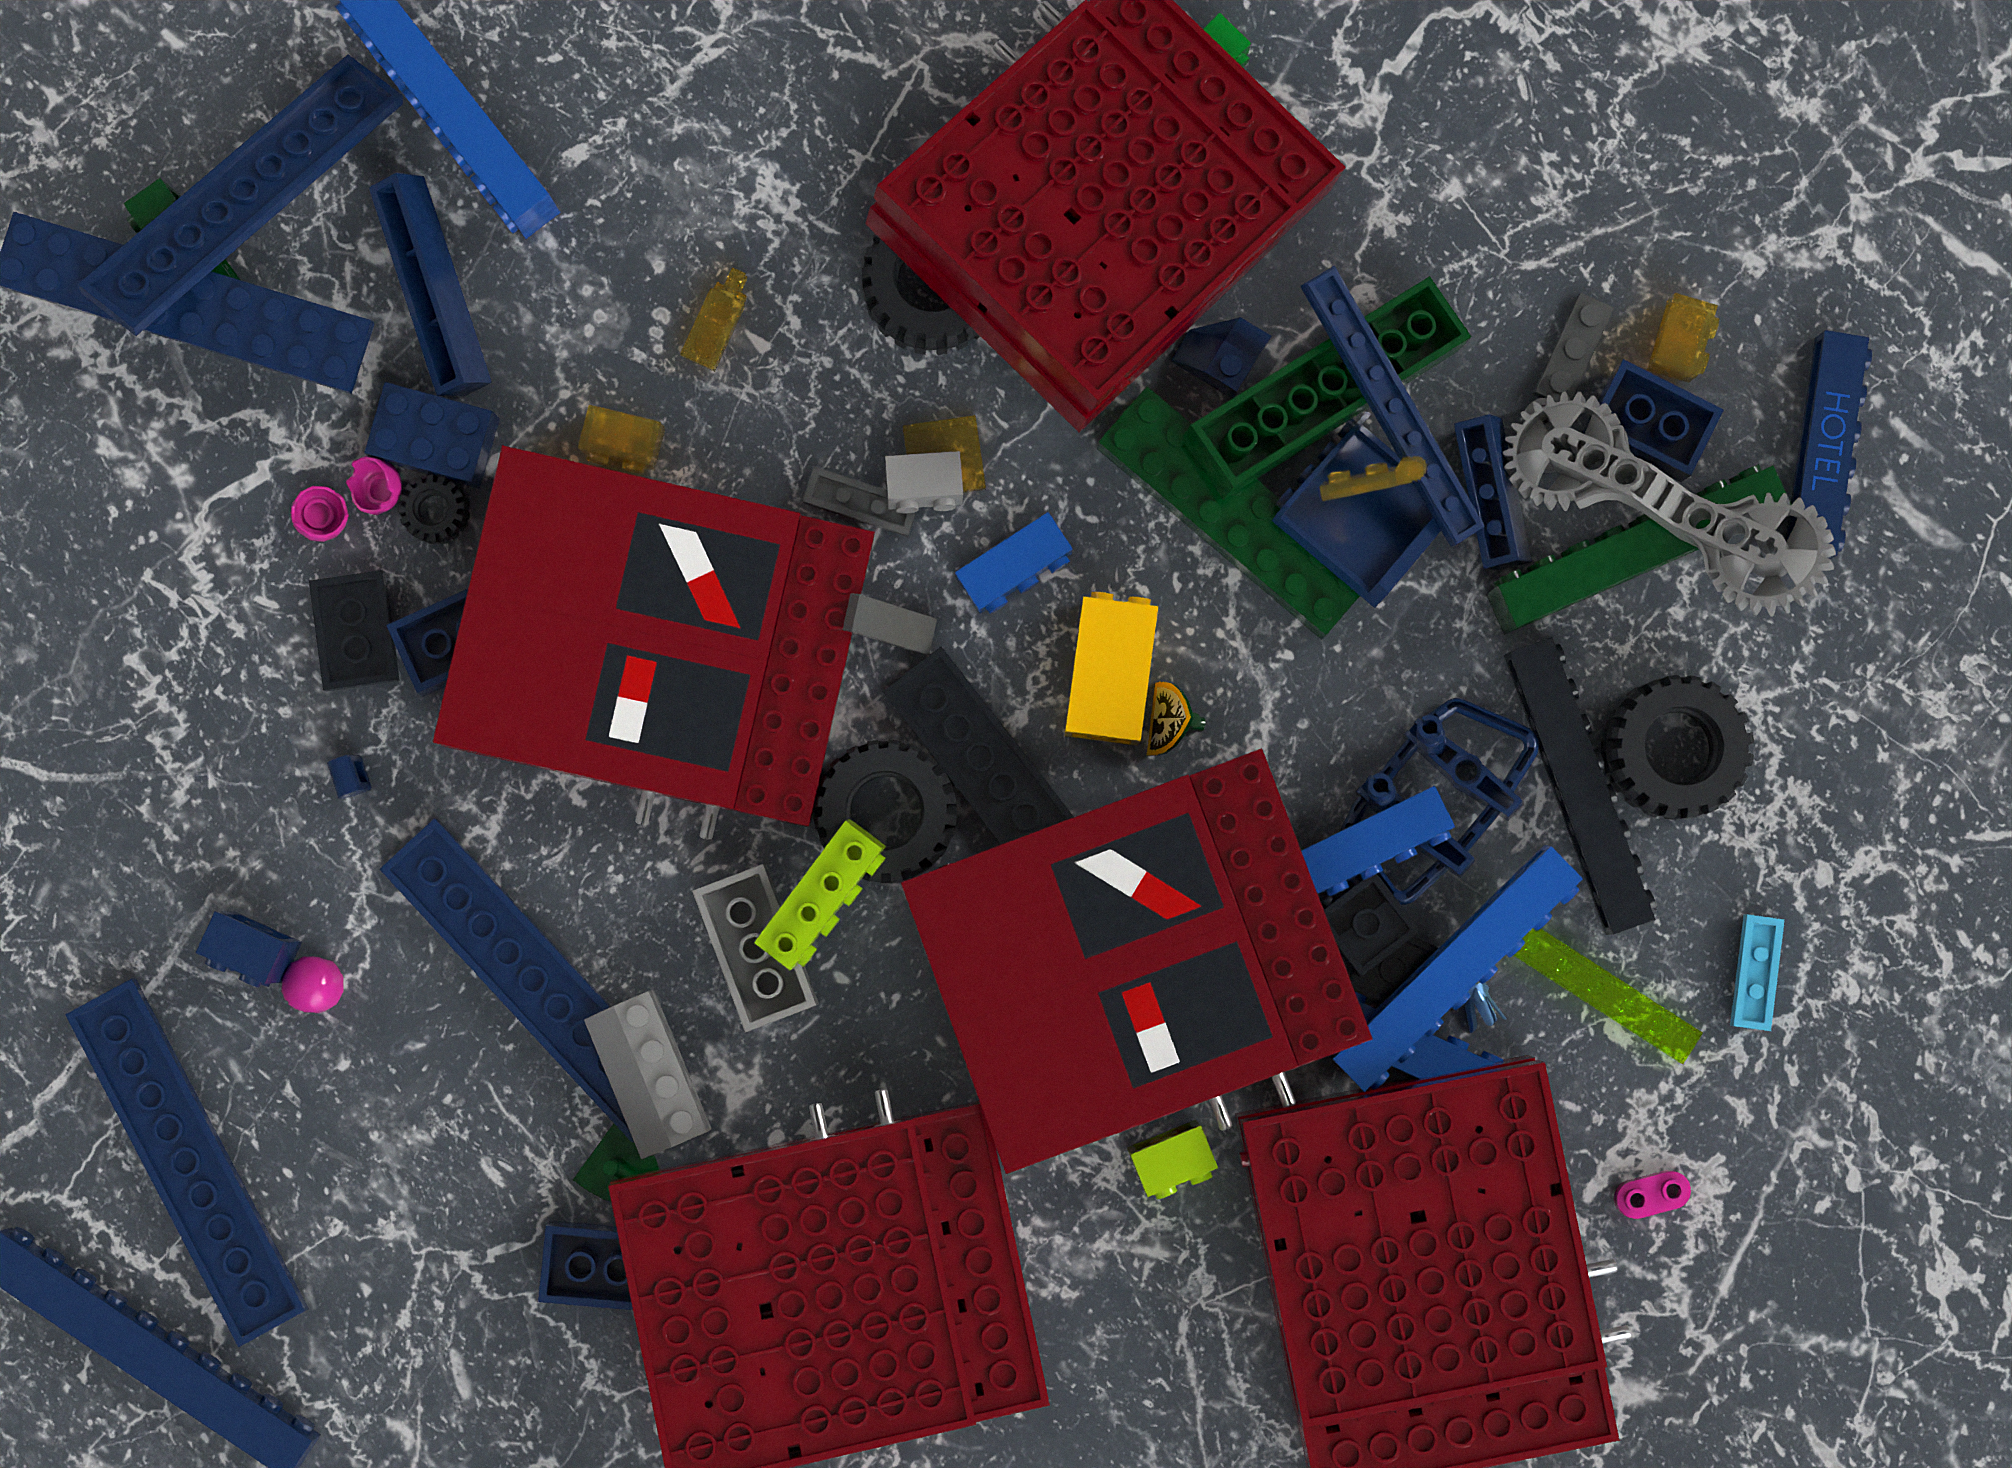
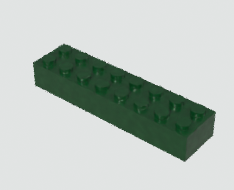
[1181,276,1472,500]
[1097,386,1360,640]
[1486,464,1792,635]

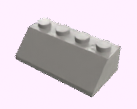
[584,990,712,1159]

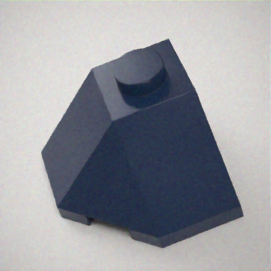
[1171,317,1272,399]

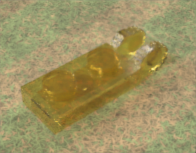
[1320,455,1428,501]

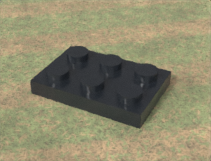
[309,570,400,692]

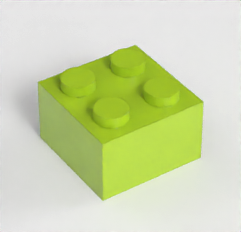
[1127,1119,1218,1200]

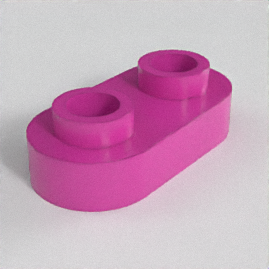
[1614,1170,1691,1219]

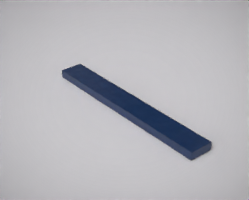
[1300,265,1485,547]

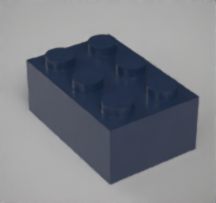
[1582,359,1724,482]
[364,382,500,489]
[386,589,468,697]
[538,1220,633,1310]

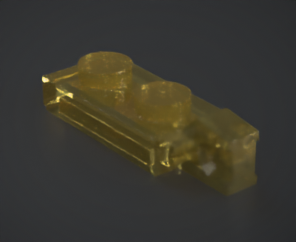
[680,267,748,372]

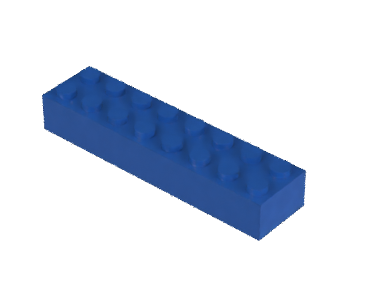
[335,0,561,239]

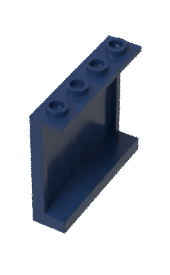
[1272,411,1441,608]

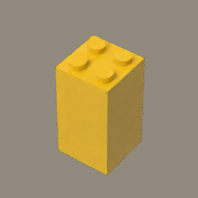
[1064,592,1158,746]

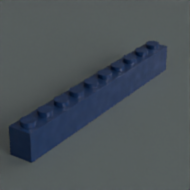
[0,1227,321,1468]

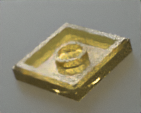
[903,415,986,493]

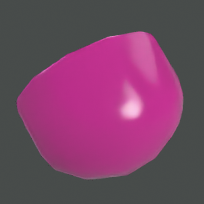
[346,456,402,515]
[291,486,349,542]
[281,956,344,1013]

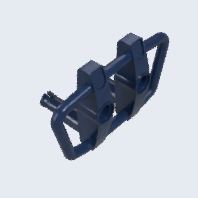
[1341,698,1539,905]

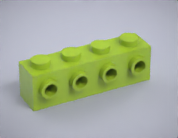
[754,819,886,970]

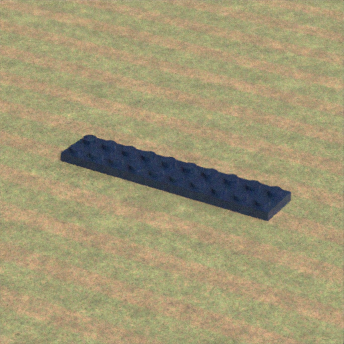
[78,54,403,336]
[0,211,375,394]
[379,818,634,1143]
[65,978,309,1347]

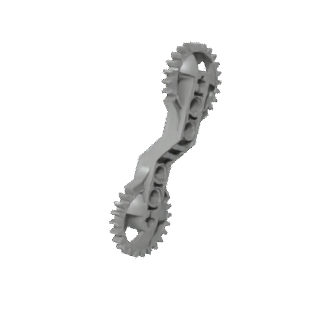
[1503,391,1836,616]

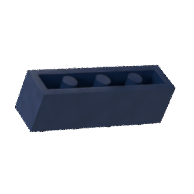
[1454,414,1532,571]

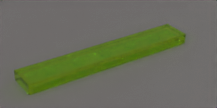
[1513,928,1703,1064]

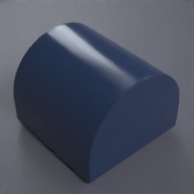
[327,754,372,799]

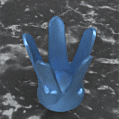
[1465,982,1507,1033]

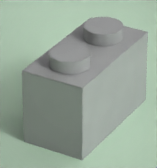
[885,451,963,514]

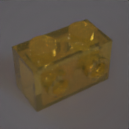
[1647,293,1720,383]
[578,405,665,474]

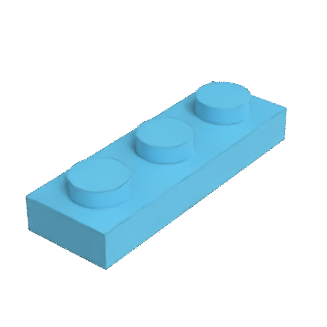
[1730,914,1784,1031]

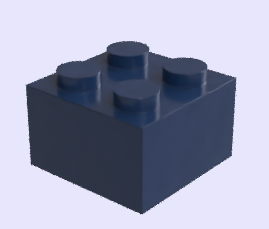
[196,911,302,987]

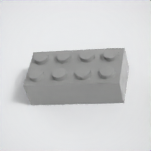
[692,864,819,1033]

